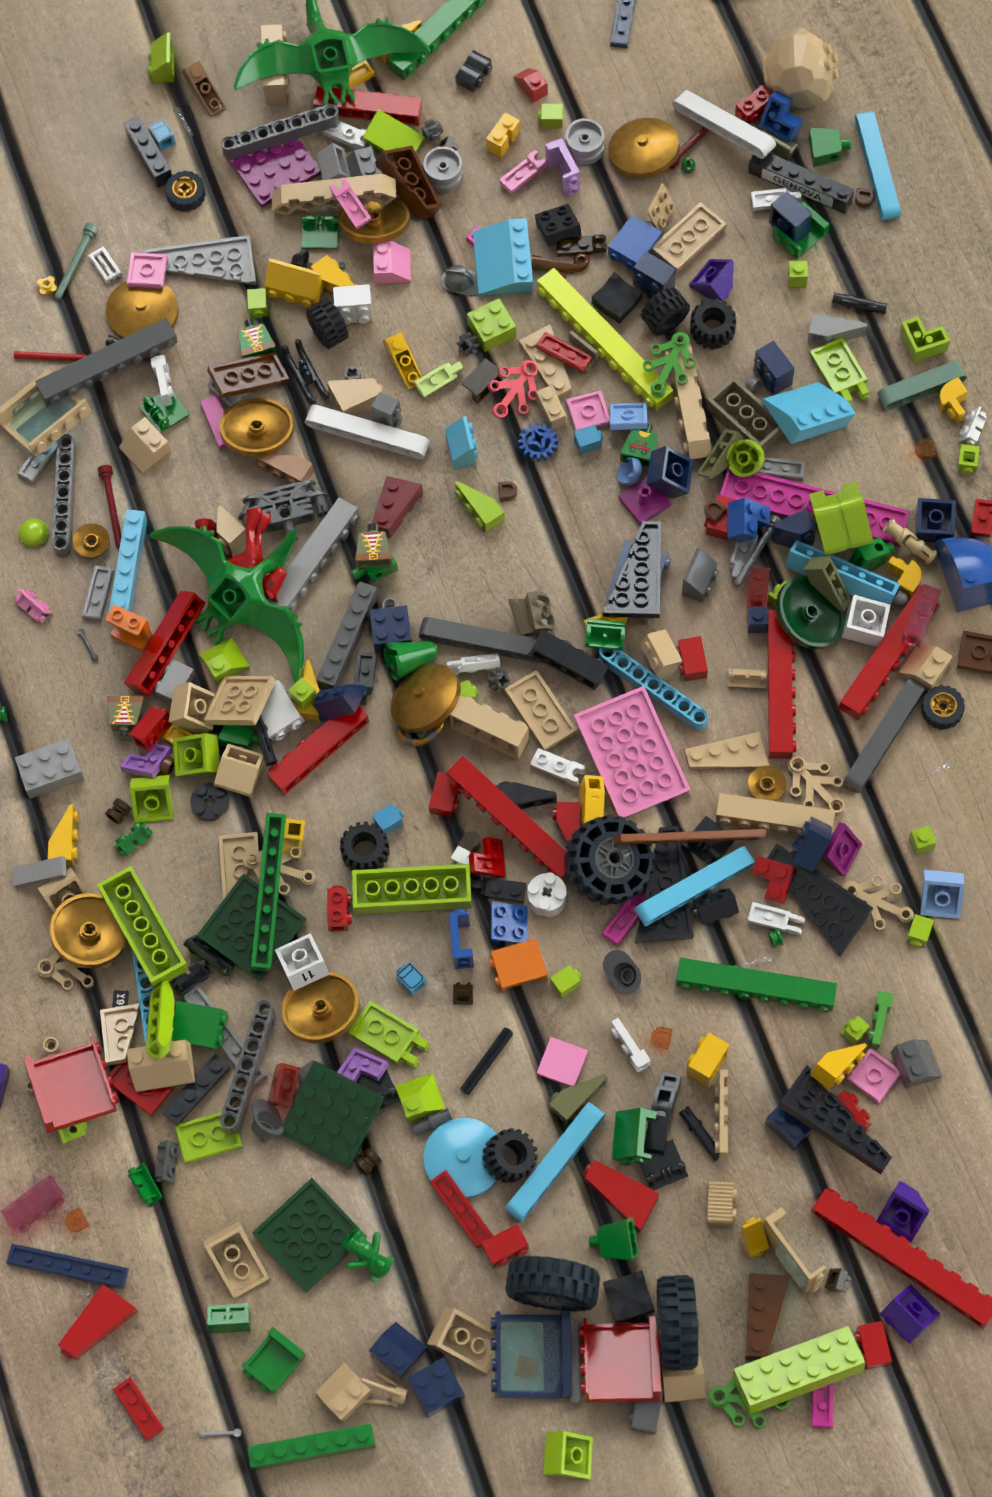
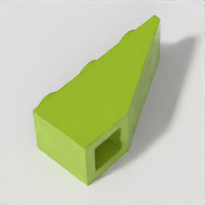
[454,481,505,532]

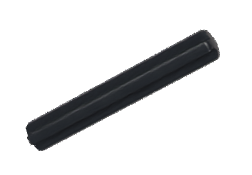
[460,1027,513,1095]

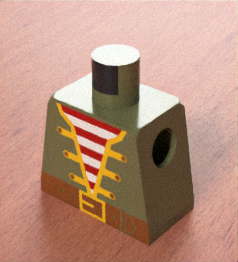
[356,523,393,568]
[107,696,146,741]

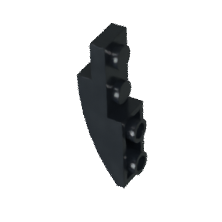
[644,1072,682,1153]

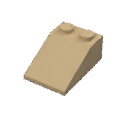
[203,1221,270,1298]
[427,1307,504,1374]

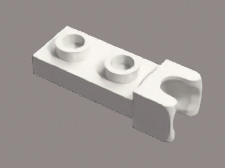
[323,121,366,150]
[151,355,174,406]
[530,748,586,787]
[610,1018,651,1073]

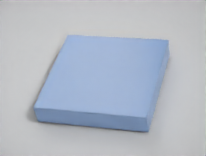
[610,403,648,430]

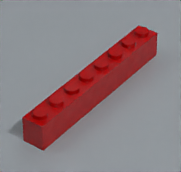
[839,585,940,720]
[767,610,796,759]
[446,756,568,879]

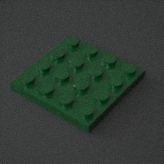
[197,873,307,982]
[282,1061,385,1170]
[252,1178,367,1293]

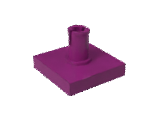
[619,476,671,526]
[822,822,863,877]

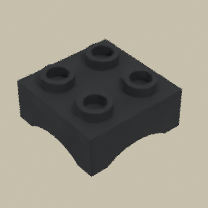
[535,204,582,247]
[591,272,643,324]
[603,1270,655,1324]

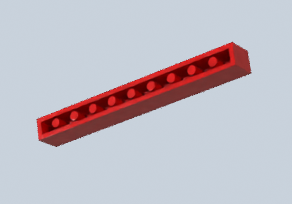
[811,1188,992,1329]

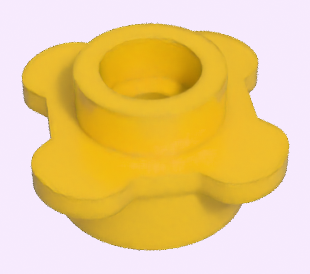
[37,276,57,295]

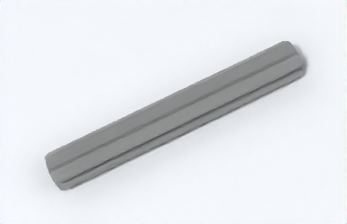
[570,1320,581,1403]

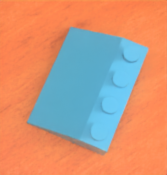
[473,218,533,296]
[762,382,856,444]

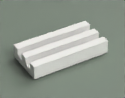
[88,246,122,284]

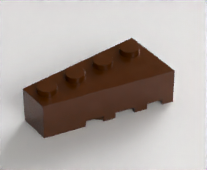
[375,146,441,220]
[745,1273,791,1360]

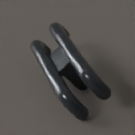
[281,339,330,405]

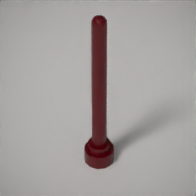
[669,110,725,169]
[97,465,122,548]

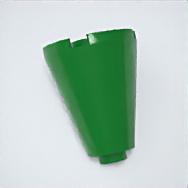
[384,641,438,680]

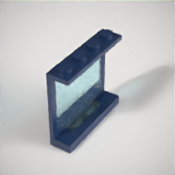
[491,1311,572,1399]

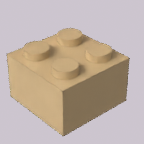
[169,682,216,734]

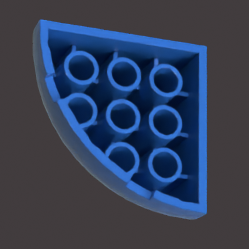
[934,537,992,612]

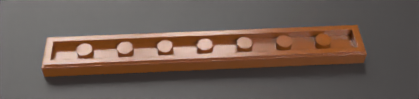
[614,829,766,845]

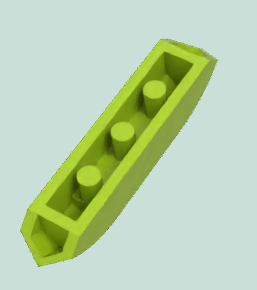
[146,980,174,1059]

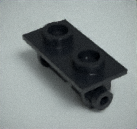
[289,249,313,268]
[170,959,212,996]

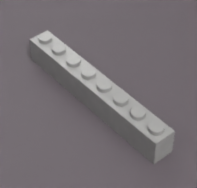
[267,497,359,613]

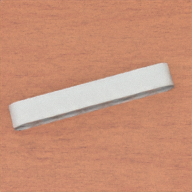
[672,90,776,159]
[305,405,430,460]

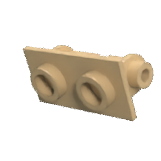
[728,669,767,689]

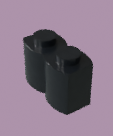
[455,50,493,92]

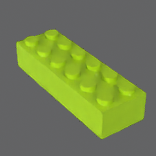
[352,864,472,915]
[97,866,189,989]
[733,1326,865,1415]

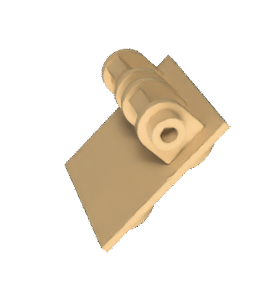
[646,183,675,231]

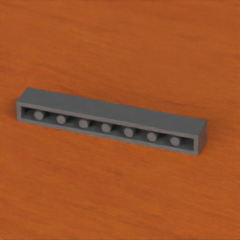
[35,318,177,406]

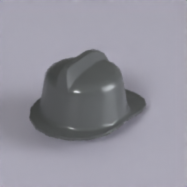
[441,265,478,296]
[603,950,642,994]
[252,1099,284,1143]

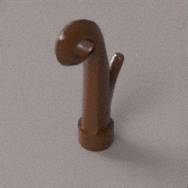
[531,253,590,279]

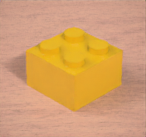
[686,1032,730,1088]

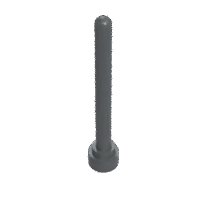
[734,515,781,587]

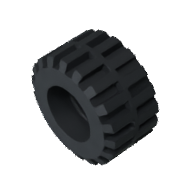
[640,287,690,335]
[306,298,349,349]
[690,298,736,349]
[340,821,390,871]
[482,1128,538,1183]

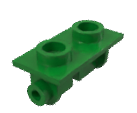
[113,822,153,857]
[128,1163,162,1207]

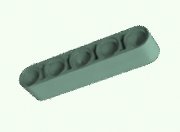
[877,361,967,411]

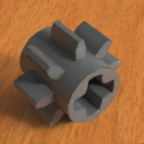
[421,119,443,142]
[456,332,480,356]
[486,667,510,692]

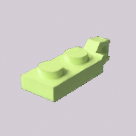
[414,361,463,399]

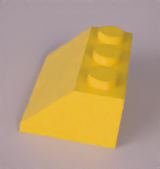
[264,258,324,308]

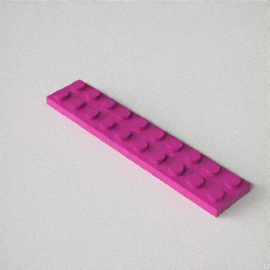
[720,467,910,547]

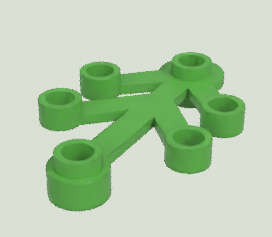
[643,332,695,398]
[708,1379,790,1429]

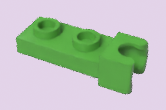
[868,991,894,1050]

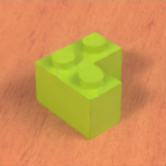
[900,316,950,363]

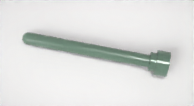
[55,223,99,300]

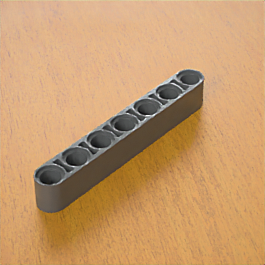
[221,104,340,159]
[52,434,77,558]
[418,617,544,663]
[843,678,926,794]
[220,1000,276,1134]

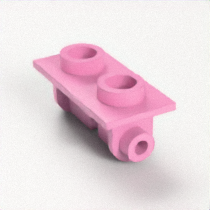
[15,589,53,623]

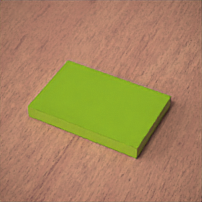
[361,109,424,152]
[175,1112,243,1164]

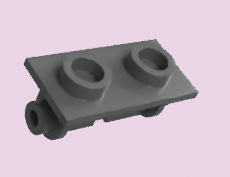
[154,1140,178,1184]

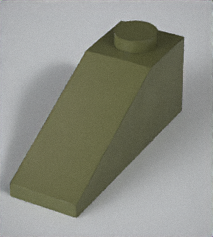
[697,429,745,479]
[803,557,852,612]
[549,1074,608,1124]

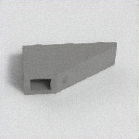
[808,314,867,345]

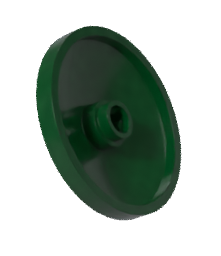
[776,576,845,649]

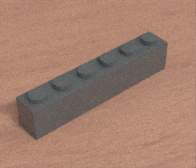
[316,581,378,690]

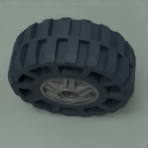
[564,815,655,905]
[505,1256,600,1312]
[656,1275,699,1371]

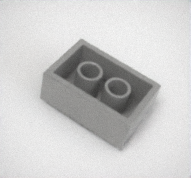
[15,738,84,799]

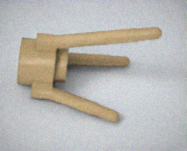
[361,1372,408,1408]

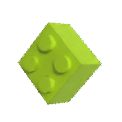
[467,298,517,352]

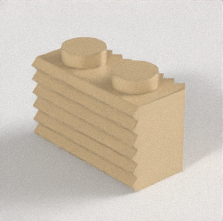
[536,386,567,431]
[707,1182,737,1227]

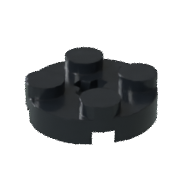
[190,783,230,821]

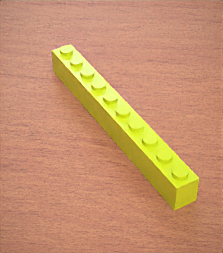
[537,268,674,411]

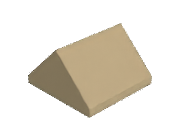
[660,1357,706,1403]

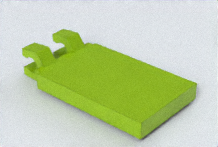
[810,337,869,406]
[348,1001,430,1069]

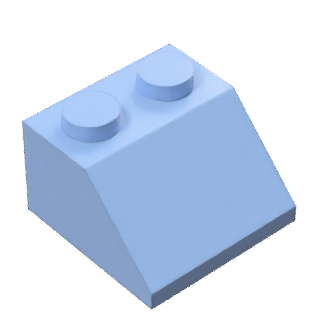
[920,870,964,919]

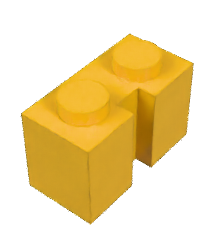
[486,113,520,158]

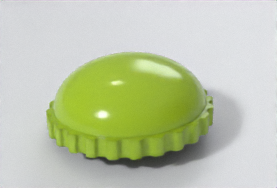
[18,518,50,548]

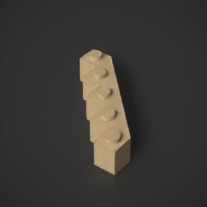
[272,174,396,216]
[665,343,711,459]

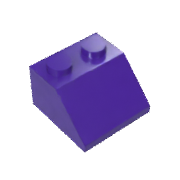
[880,1284,940,1344]

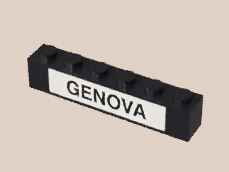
[748,153,855,214]

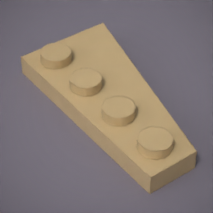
[519,324,572,398]
[685,732,769,769]
[714,1070,728,1161]

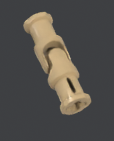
[883,518,937,565]

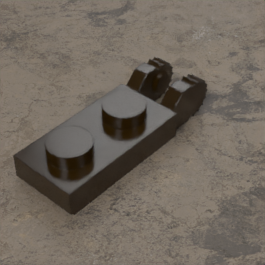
[556,234,607,257]

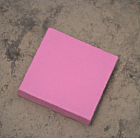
[127,253,168,289]
[566,390,610,431]
[537,1037,588,1087]
[846,1048,900,1104]

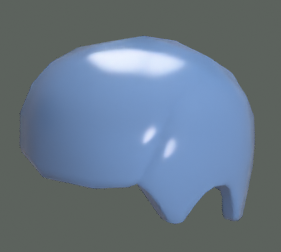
[617,458,643,486]

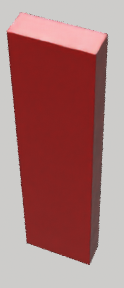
[430,1170,494,1248]

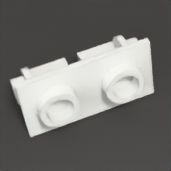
[958,406,987,446]

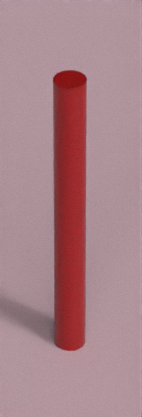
[14,351,87,361]

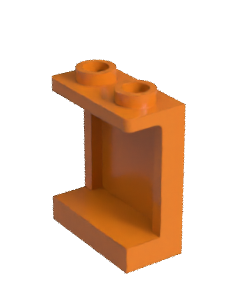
[105,604,153,652]
[489,939,548,993]

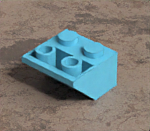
[445,416,478,469]

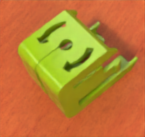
[809,481,874,556]

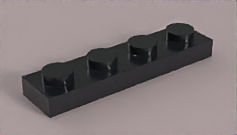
[162,1054,231,1126]

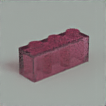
[902,584,941,648]
[0,1175,67,1234]

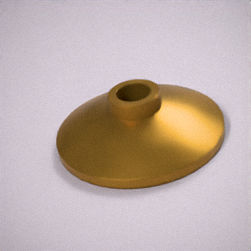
[73,523,110,558]
[748,765,787,801]

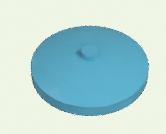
[423,1118,504,1199]

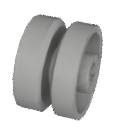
[565,118,604,165]
[423,146,463,193]

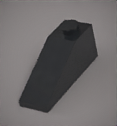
[496,781,557,809]

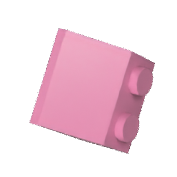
[373,241,411,284]

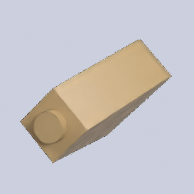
[327,378,385,415]

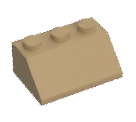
[127,1040,195,1092]

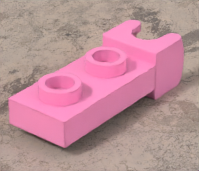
[499,150,548,195]
[329,177,371,230]

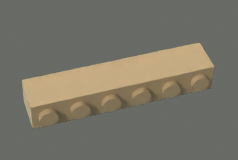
[716,793,835,836]

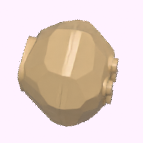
[763,27,839,108]

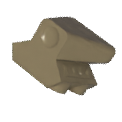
[508,591,555,636]

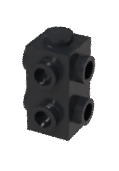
[692,888,739,925]

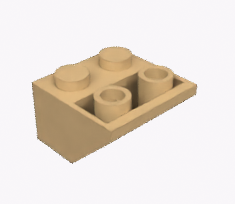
[214,744,264,797]

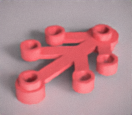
[488,360,538,419]

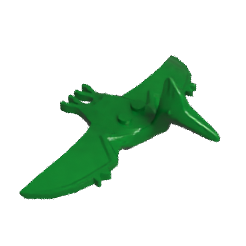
[234,0,431,106]
[149,526,304,683]

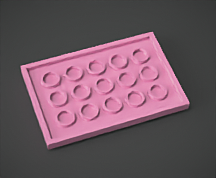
[573,686,691,818]

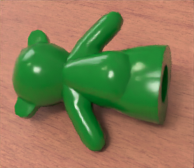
[341,1227,394,1283]

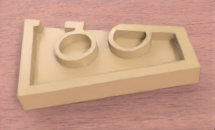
[100,1003,140,1066]

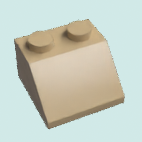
[119,417,171,473]
[217,505,246,557]
[640,629,682,681]
[897,643,953,692]
[37,867,87,914]
[315,1362,373,1422]

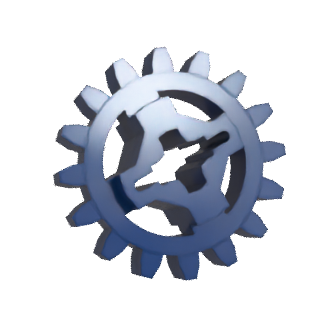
[518,422,558,462]

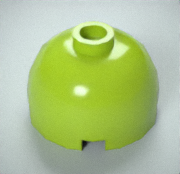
[726,439,765,477]

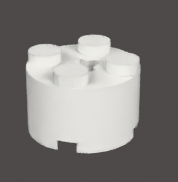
[527,872,567,917]

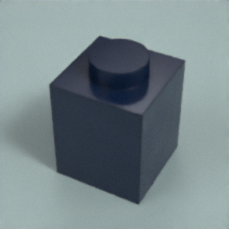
[747,606,768,633]

